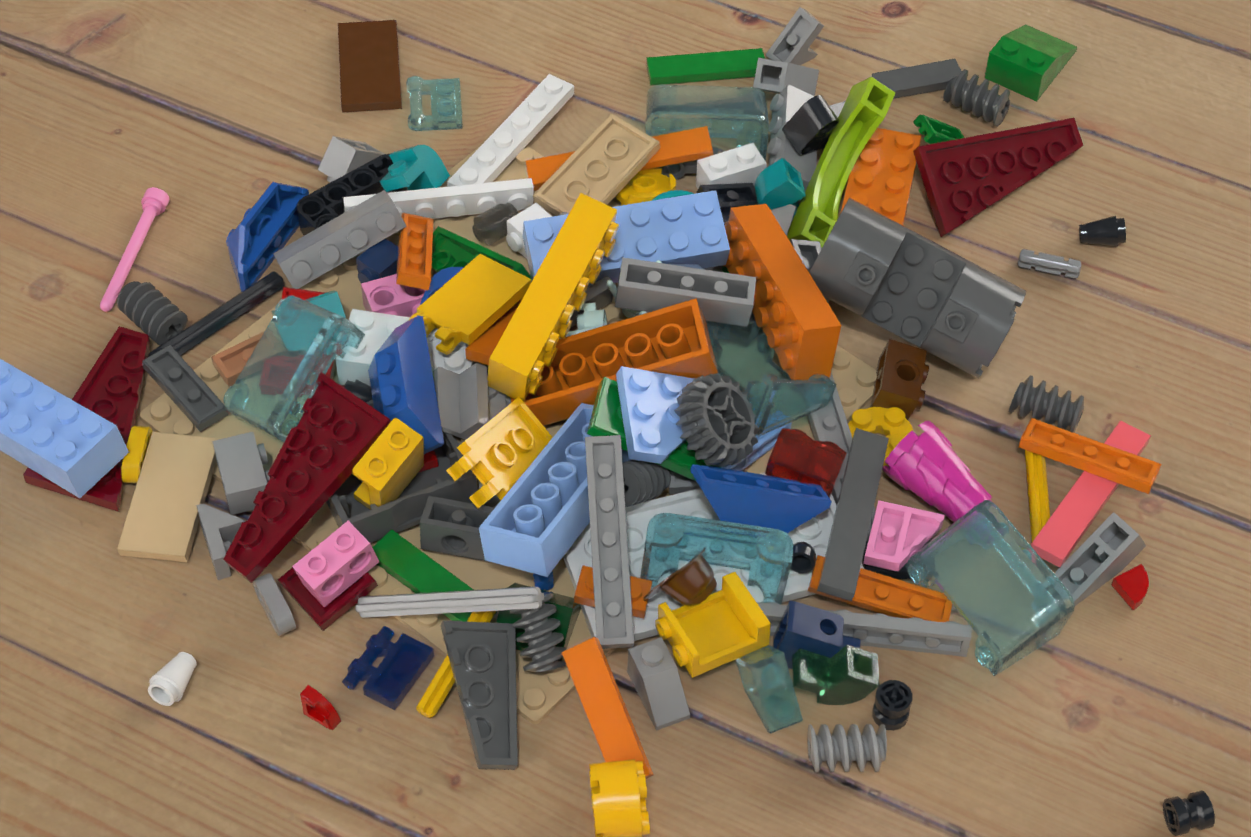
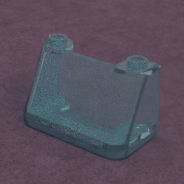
[645,84,769,161]
[223,295,365,443]
[706,321,837,437]
[905,500,1075,676]
[640,513,793,605]

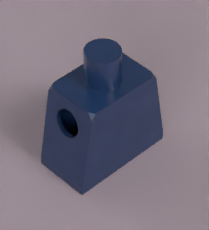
[771,600,861,673]

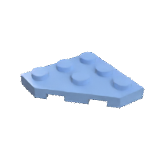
[616,366,694,464]

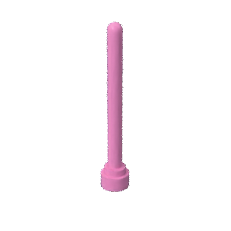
[100,187,170,312]

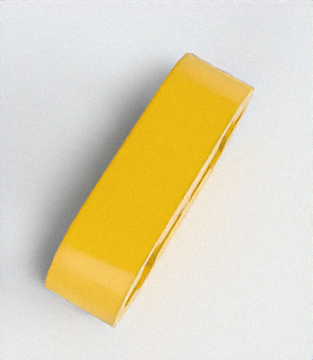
[121,426,153,484]

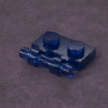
[342,626,434,710]

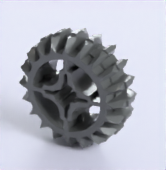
[674,373,760,467]

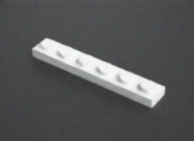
[447,74,574,187]
[343,178,534,219]

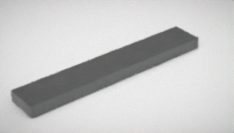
[817,428,889,601]

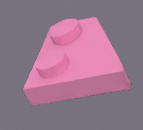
[863,500,945,571]

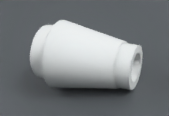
[148,652,197,706]

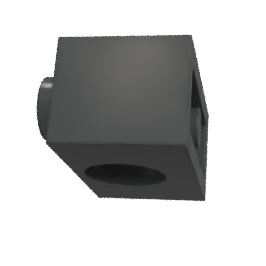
[420,496,494,561]

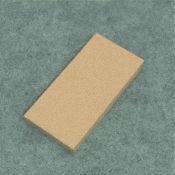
[533,113,661,216]
[117,432,219,562]

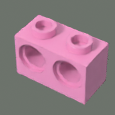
[361,274,426,317]
[292,520,379,607]

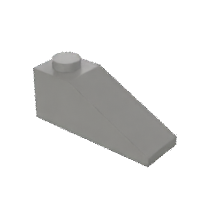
[1040,512,1146,613]

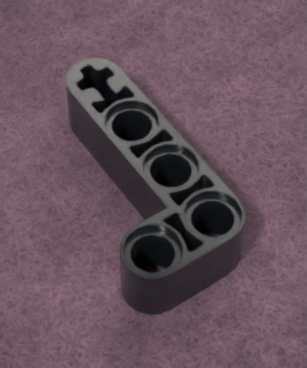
[782,95,845,156]
[297,154,403,236]

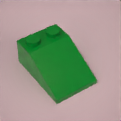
[985,24,1077,102]

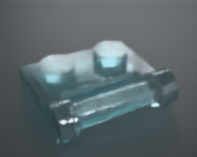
[406,76,463,131]

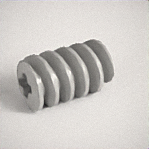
[807,724,887,772]

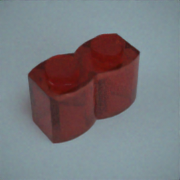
[765,428,847,498]

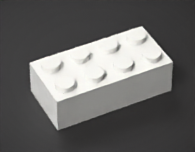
[336,309,481,386]

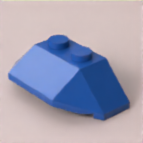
[226,182,309,292]
[368,315,444,455]
[690,464,832,534]

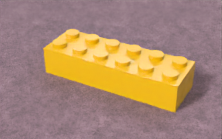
[487,193,619,402]

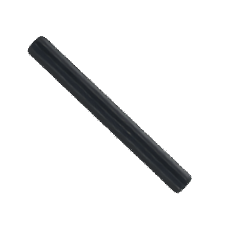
[148,271,284,357]

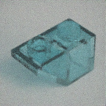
[736,645,803,734]

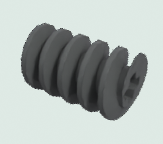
[943,69,1010,127]
[117,281,188,345]
[1009,375,1084,433]
[622,460,671,507]
[509,592,566,672]

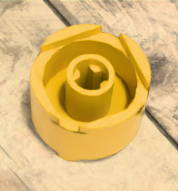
[589,759,650,837]

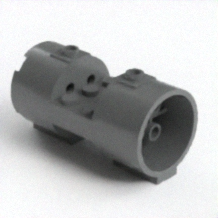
[809,197,1026,378]

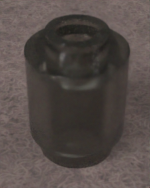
[472,202,518,245]

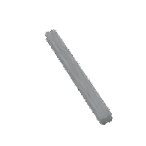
[355,587,544,618]

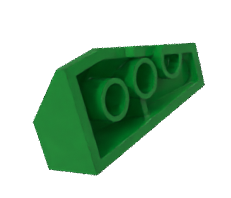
[432,226,531,279]

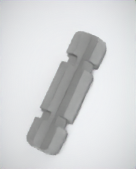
[1018,249,1081,279]

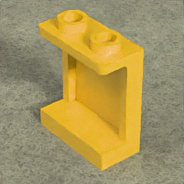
[352,418,424,510]
[655,572,771,678]

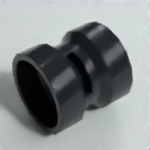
[872,680,913,731]
[1163,790,1215,836]

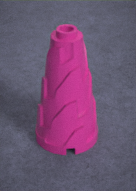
[882,420,1008,543]

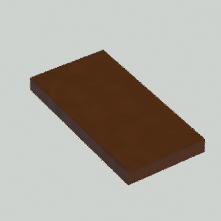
[338,20,402,112]

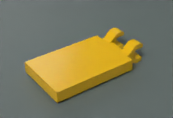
[408,254,532,355]
[446,397,553,509]

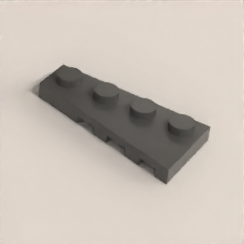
[440,620,518,770]

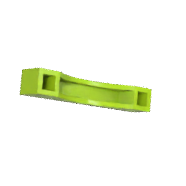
[787,76,895,248]

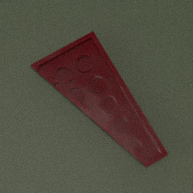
[913,118,1084,237]
[23,326,151,512]
[223,372,391,583]

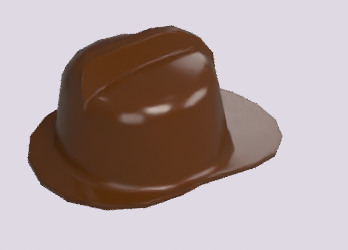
[643,547,717,606]

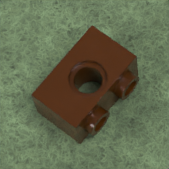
[871,339,929,420]

